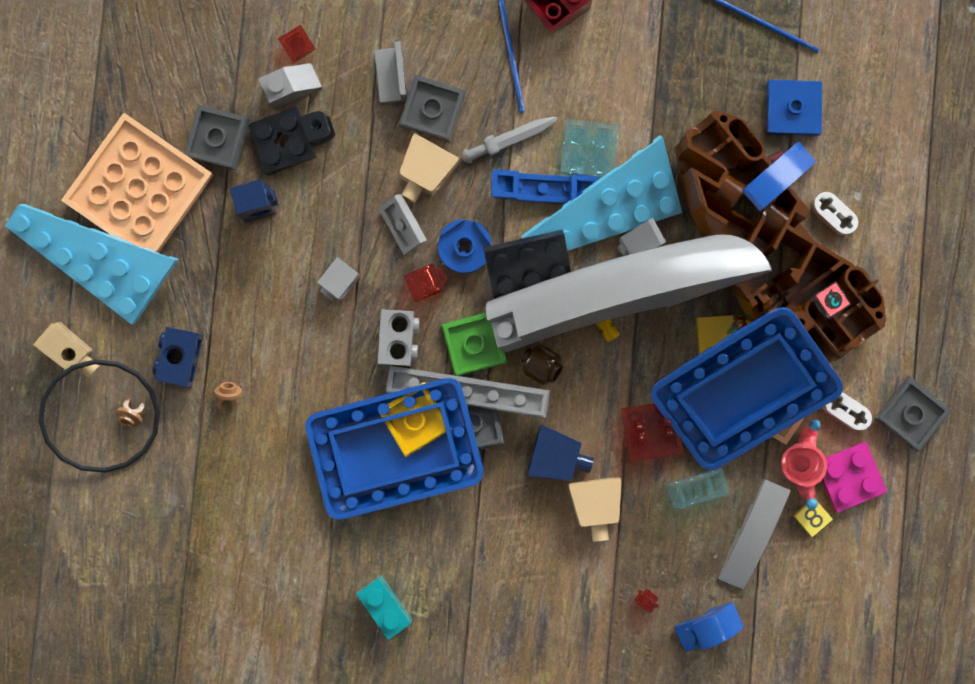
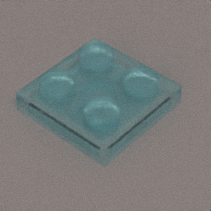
[560,119,619,178]

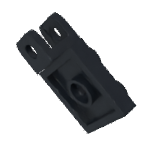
[249,106,336,175]

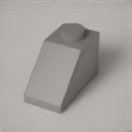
[259,63,322,110]
[617,218,666,257]

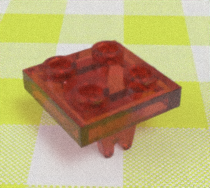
[621,403,684,462]

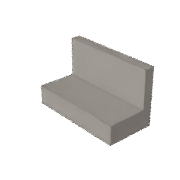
[375,41,407,105]

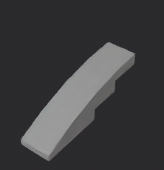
[718,479,791,590]

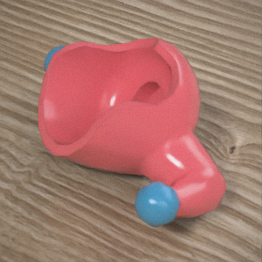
[781,419,827,510]

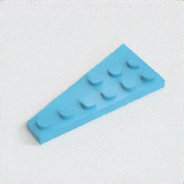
[521,135,682,251]
[5,204,179,324]

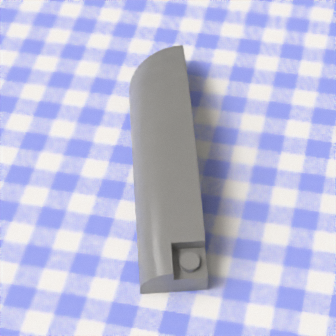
[486,235,772,352]

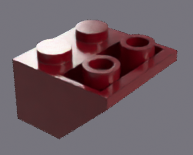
[524,0,592,33]

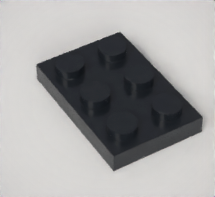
[483,229,571,299]

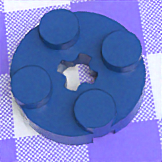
[438,219,491,274]

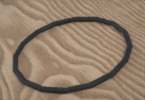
[38,359,160,473]

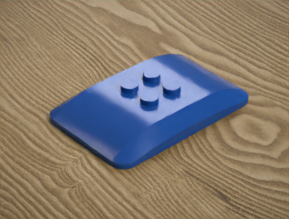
[651,308,843,470]
[305,378,484,520]

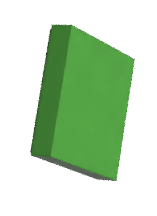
[441,313,507,376]

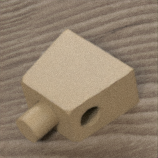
[399,133,459,203]
[33,322,100,378]
[567,477,621,541]

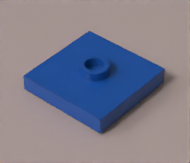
[767,80,822,136]

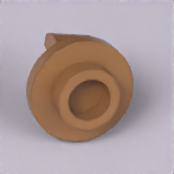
[214,382,242,411]
[115,398,145,428]

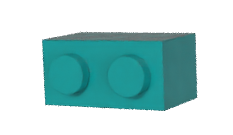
[356,575,412,640]

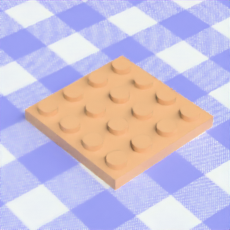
[61,113,214,253]

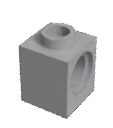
[317,257,361,301]

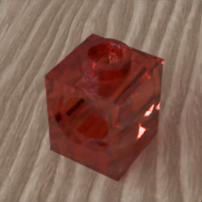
[403,263,447,303]

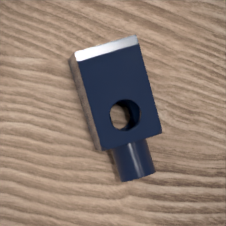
[527,425,594,480]

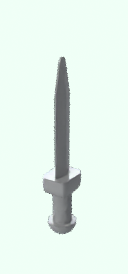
[461,117,557,164]

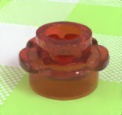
[634,588,659,613]

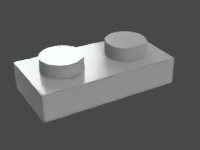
[378,194,427,255]

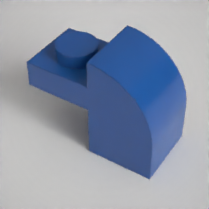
[674,602,744,652]

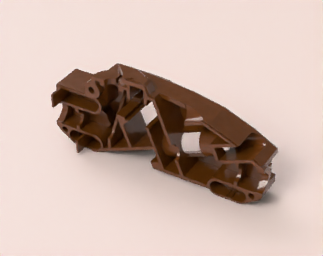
[675,110,886,363]

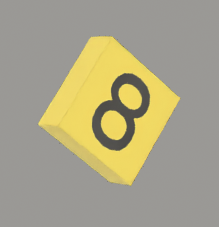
[793,500,833,537]

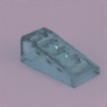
[667,468,730,510]

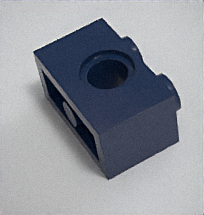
[229,179,279,223]
[153,327,204,388]

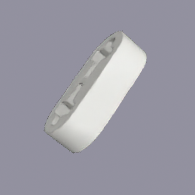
[811,192,858,236]
[823,392,872,430]

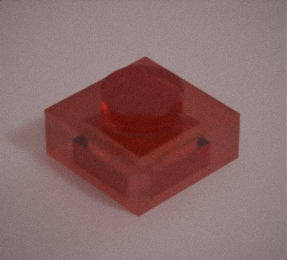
[278,25,316,64]

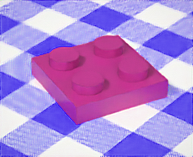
[822,442,887,513]

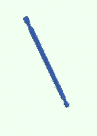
[499,0,525,113]
[714,0,820,53]

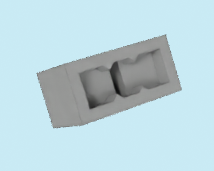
[378,309,420,367]

